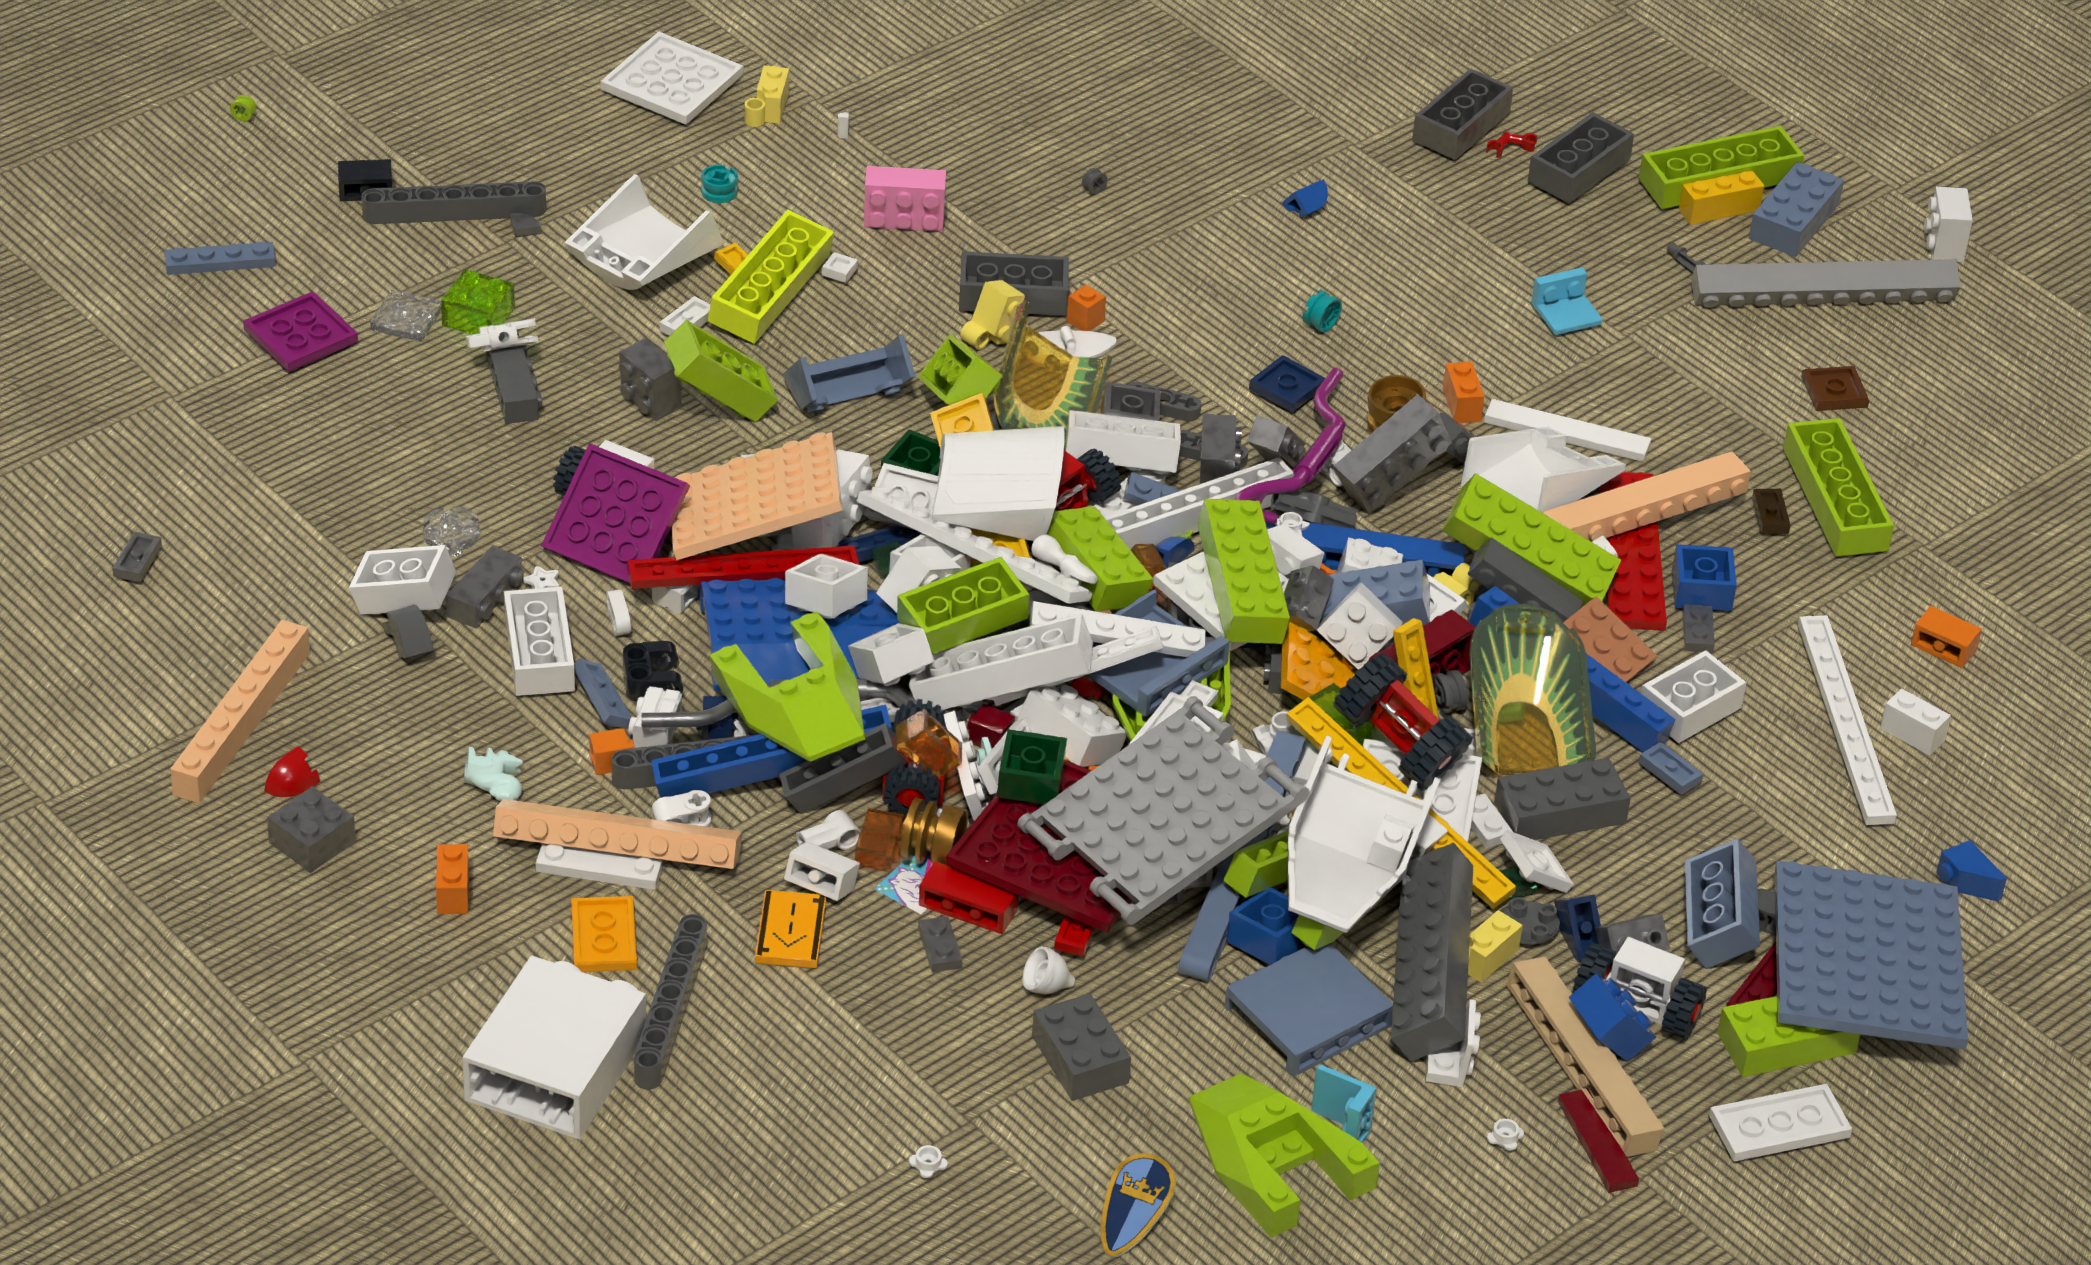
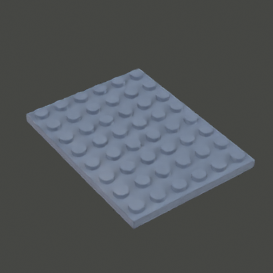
[1775,860,1968,1050]

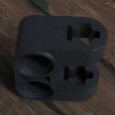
[623,641,683,702]

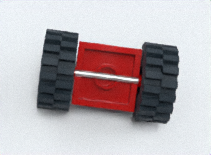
[1333,653,1473,791]

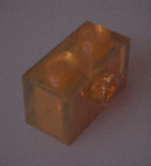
[895,709,962,778]

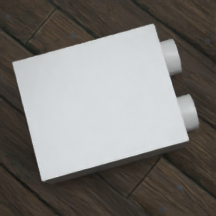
[463,955,646,1140]

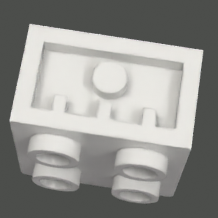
[1425,999,1481,1087]

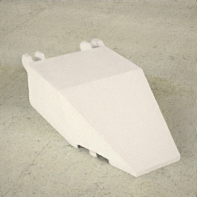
[1288,736,1441,933]

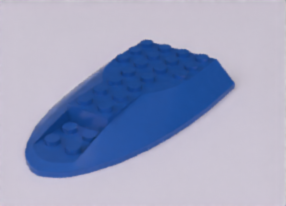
[698,578,968,691]

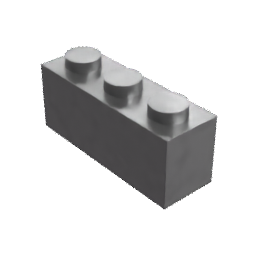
[1247,415,1306,469]
[446,546,524,629]

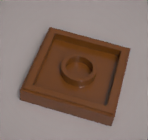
[1801,366,1870,411]

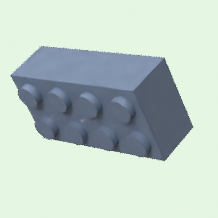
[1749,162,1844,257]
[1313,560,1430,640]
[1685,838,1760,969]

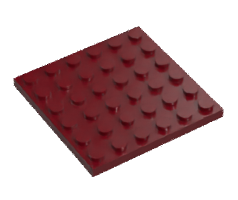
[946,760,1132,933]

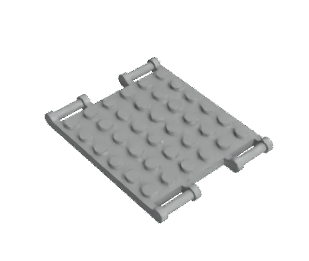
[1017,696,1310,925]

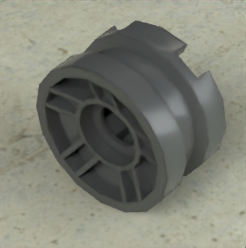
[1432,670,1468,714]

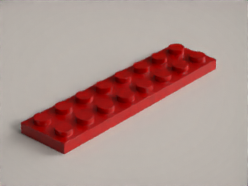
[1598,472,1667,631]

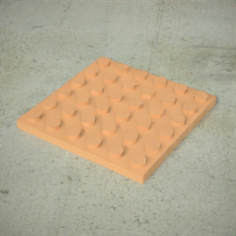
[672,432,843,560]

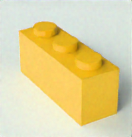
[1679,171,1764,225]

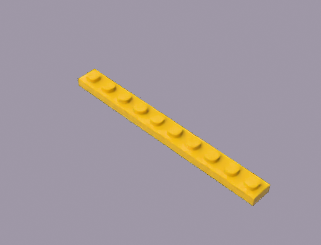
[1286,697,1516,910]

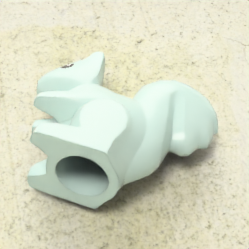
[464,747,523,801]

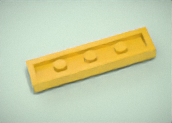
[1393,618,1439,719]

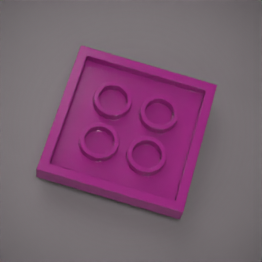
[243,291,358,372]

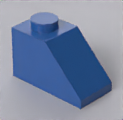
[1936,840,2007,901]

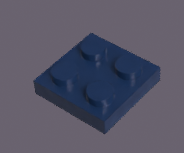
[1249,355,1325,412]

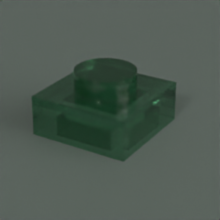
[870,540,900,578]
[1499,867,1537,900]

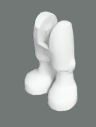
[1027,534,1098,602]

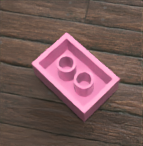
[864,166,946,232]

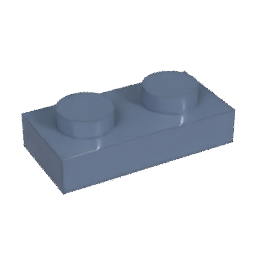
[1123,472,1181,505]
[1639,742,1703,795]

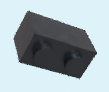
[338,159,392,202]

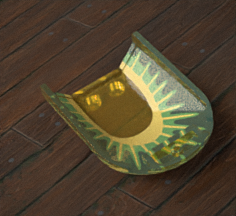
[994,300,1112,450]
[1470,604,1597,775]

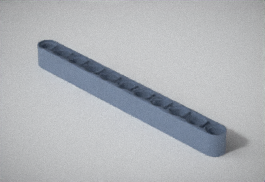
[1178,730,1307,982]

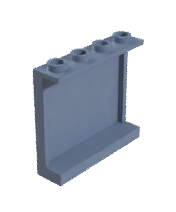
[1087,590,1230,717]
[1225,943,1393,1077]

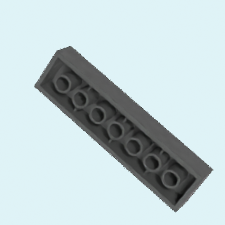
[1391,842,1473,1062]

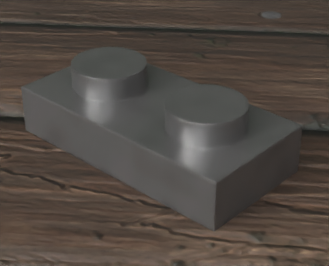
[112,532,162,582]
[1682,604,1715,653]
[918,916,962,973]

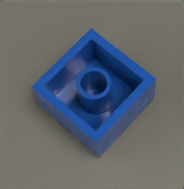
[1672,544,1737,611]
[1228,887,1306,965]
[1569,973,1656,1062]

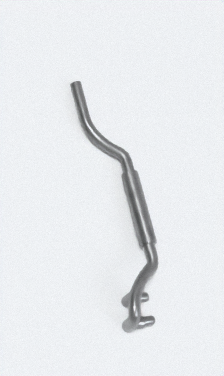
[641,679,961,748]

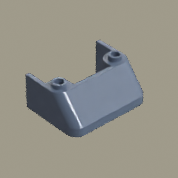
[783,334,916,414]

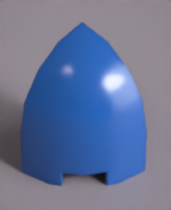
[1281,179,1328,216]
[1145,536,1195,570]

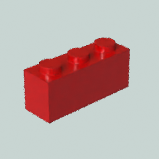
[919,861,1018,935]

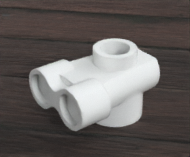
[1251,711,1303,755]

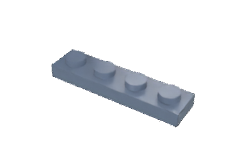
[165,242,276,275]

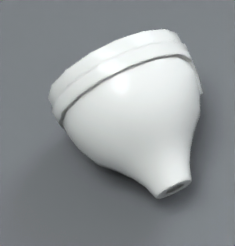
[1022,947,1075,995]

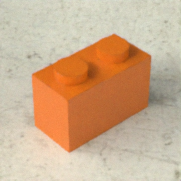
[1443,362,1485,423]
[1911,606,1982,668]
[436,844,469,914]

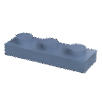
[574,658,631,729]

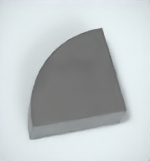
[510,213,541,237]

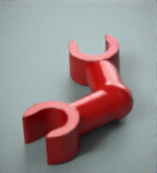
[1486,132,1537,158]

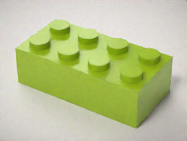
[664,319,778,422]
[918,333,1003,405]
[1047,506,1153,612]
[897,556,1029,655]
[1717,996,1860,1077]

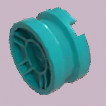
[701,164,738,203]
[1302,290,1342,333]

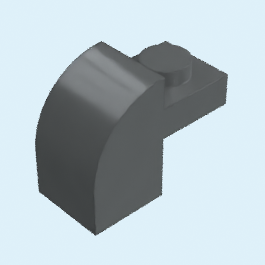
[382,604,434,658]

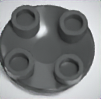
[1502,897,1560,944]

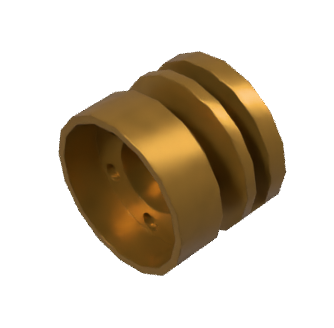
[1367,375,1426,435]
[900,798,968,866]

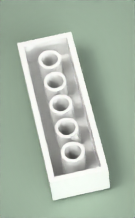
[909,613,1093,710]

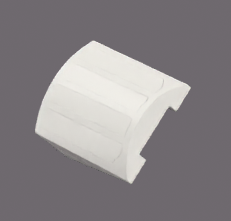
[564,174,724,290]
[932,426,1064,541]
[1461,427,1626,513]

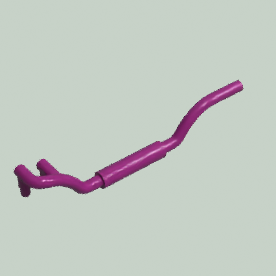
[1235,368,1346,529]

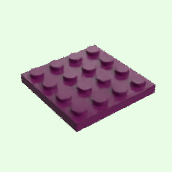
[541,443,690,589]

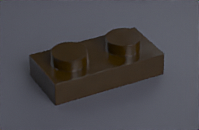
[1752,488,1790,534]

